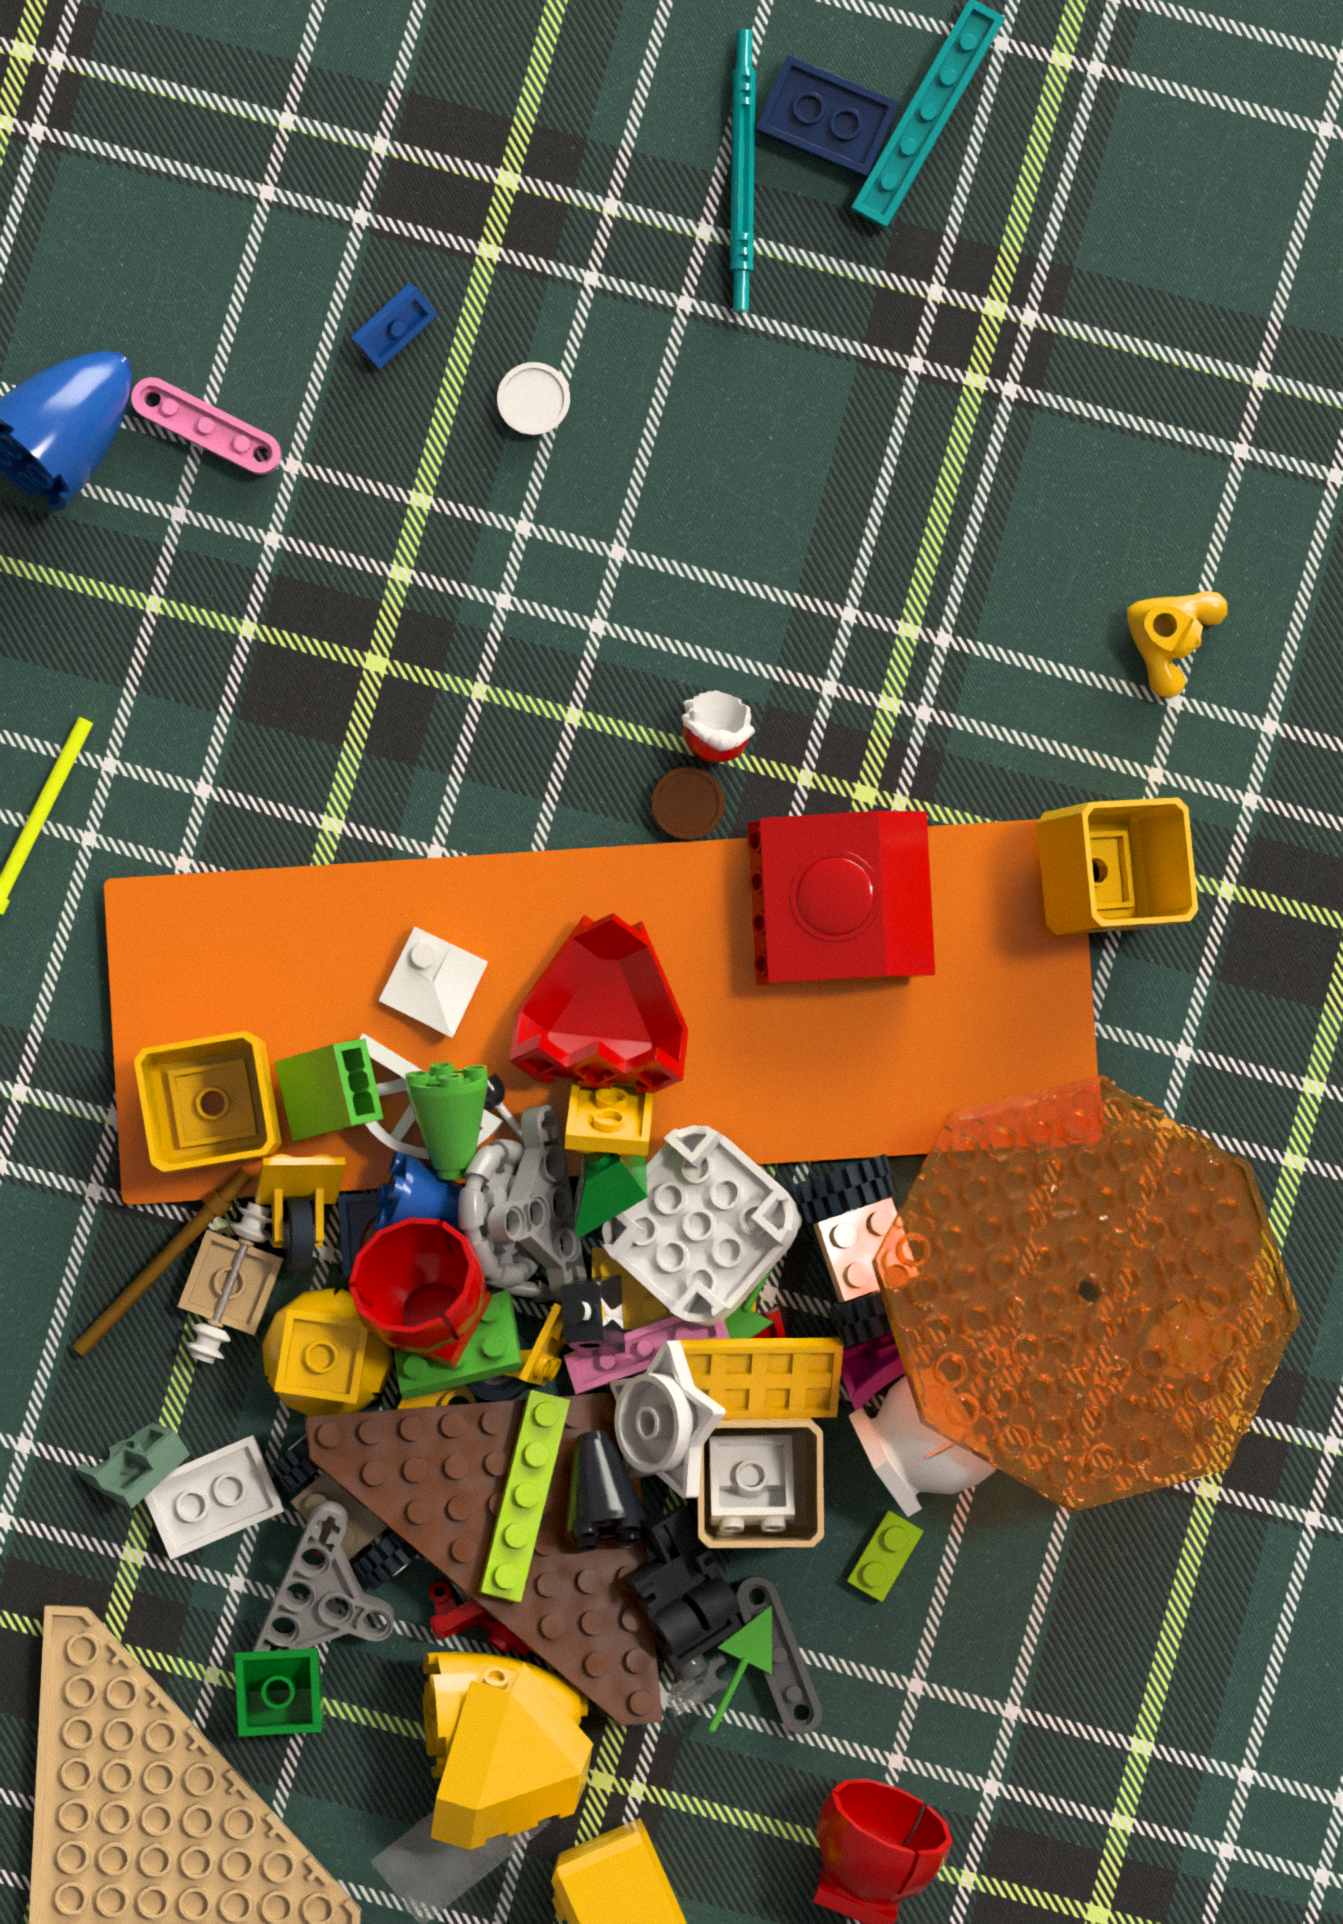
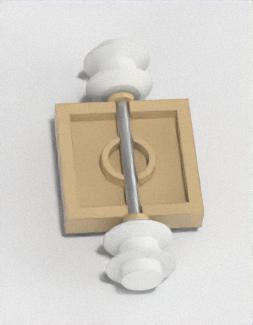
[177,1201,284,1364]

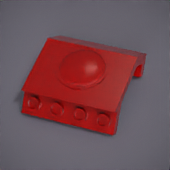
[747,811,936,985]

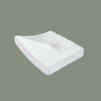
[379,926,488,1038]

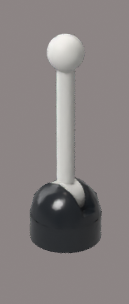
[484,1073,524,1144]

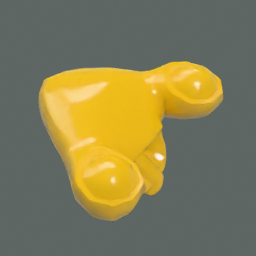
[1127,591,1228,699]

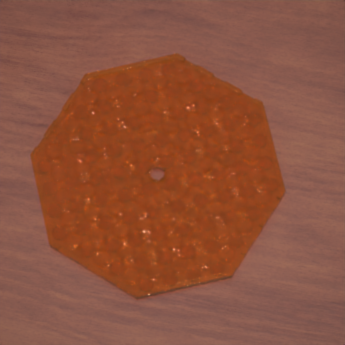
[871,1075,1301,1513]

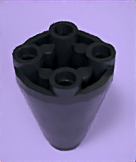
[564,1431,648,1552]

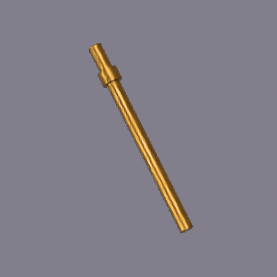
[73,1168,252,1357]

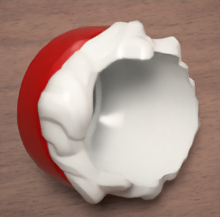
[681,690,755,764]

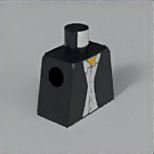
[561,1275,625,1356]

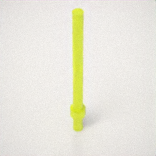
[0,717,93,915]

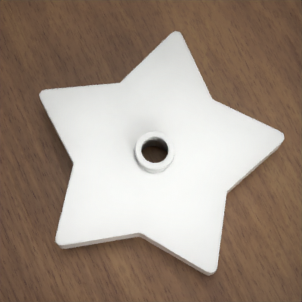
[610,1340,726,1499]

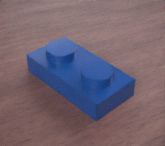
[351,283,438,370]

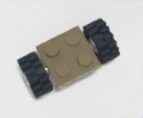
[270,1435,418,1591]

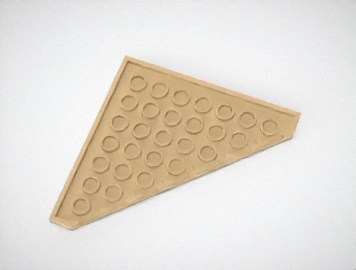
[29,1605,362,1924]

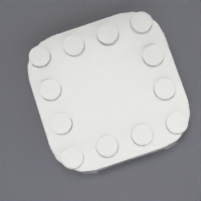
[602,1125,802,1327]

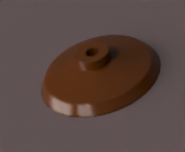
[652,766,725,840]

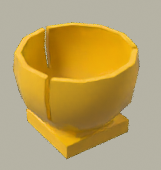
[262,1287,394,1416]

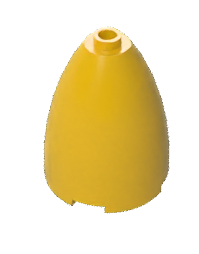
[422,1651,588,1779]

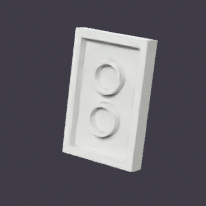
[144,1435,285,1560]

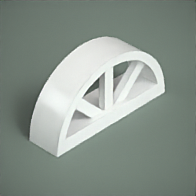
[360,1033,504,1159]

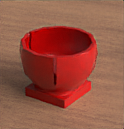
[349,1218,492,1368]
[813,1779,952,1924]

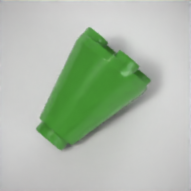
[405,1062,488,1180]

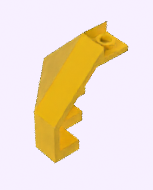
[430,1661,593,1850]

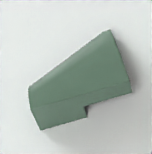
[75,1423,190,1509]

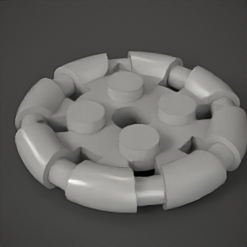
[458,1139,541,1288]

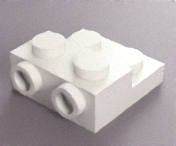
[709,1435,795,1533]

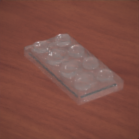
[371,1810,552,1924]

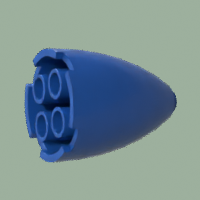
[0,350,133,511]

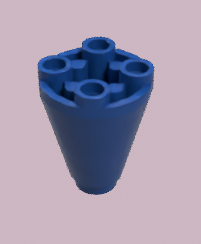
[374,1152,465,1235]

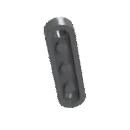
[736,1575,822,1734]

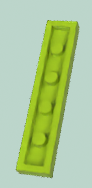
[478,1390,570,1603]

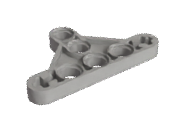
[488,1105,587,1303]
[252,1501,395,1651]

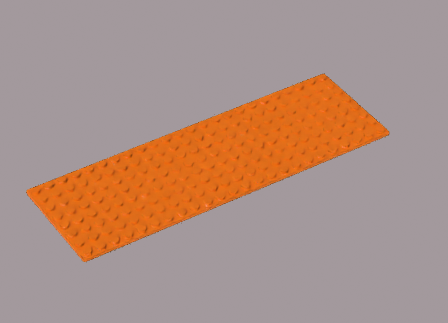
[104,819,1102,1205]

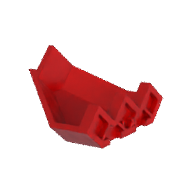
[509,913,689,1094]

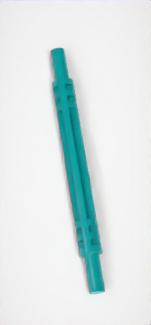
[729,29,756,313]

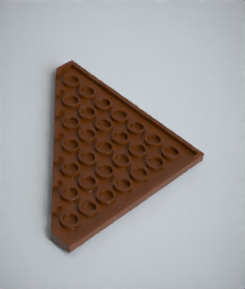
[304,1392,663,1726]

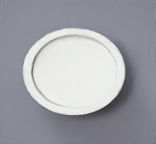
[497,362,570,435]

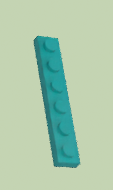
[851,0,1005,230]

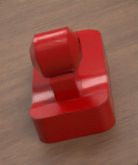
[428,1581,493,1640]

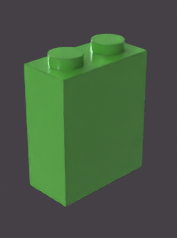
[275,1038,384,1142]

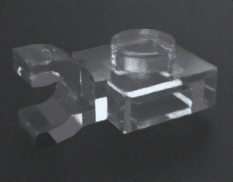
[667,1653,734,1716]

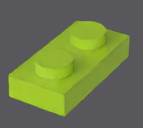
[846,1510,924,1602]

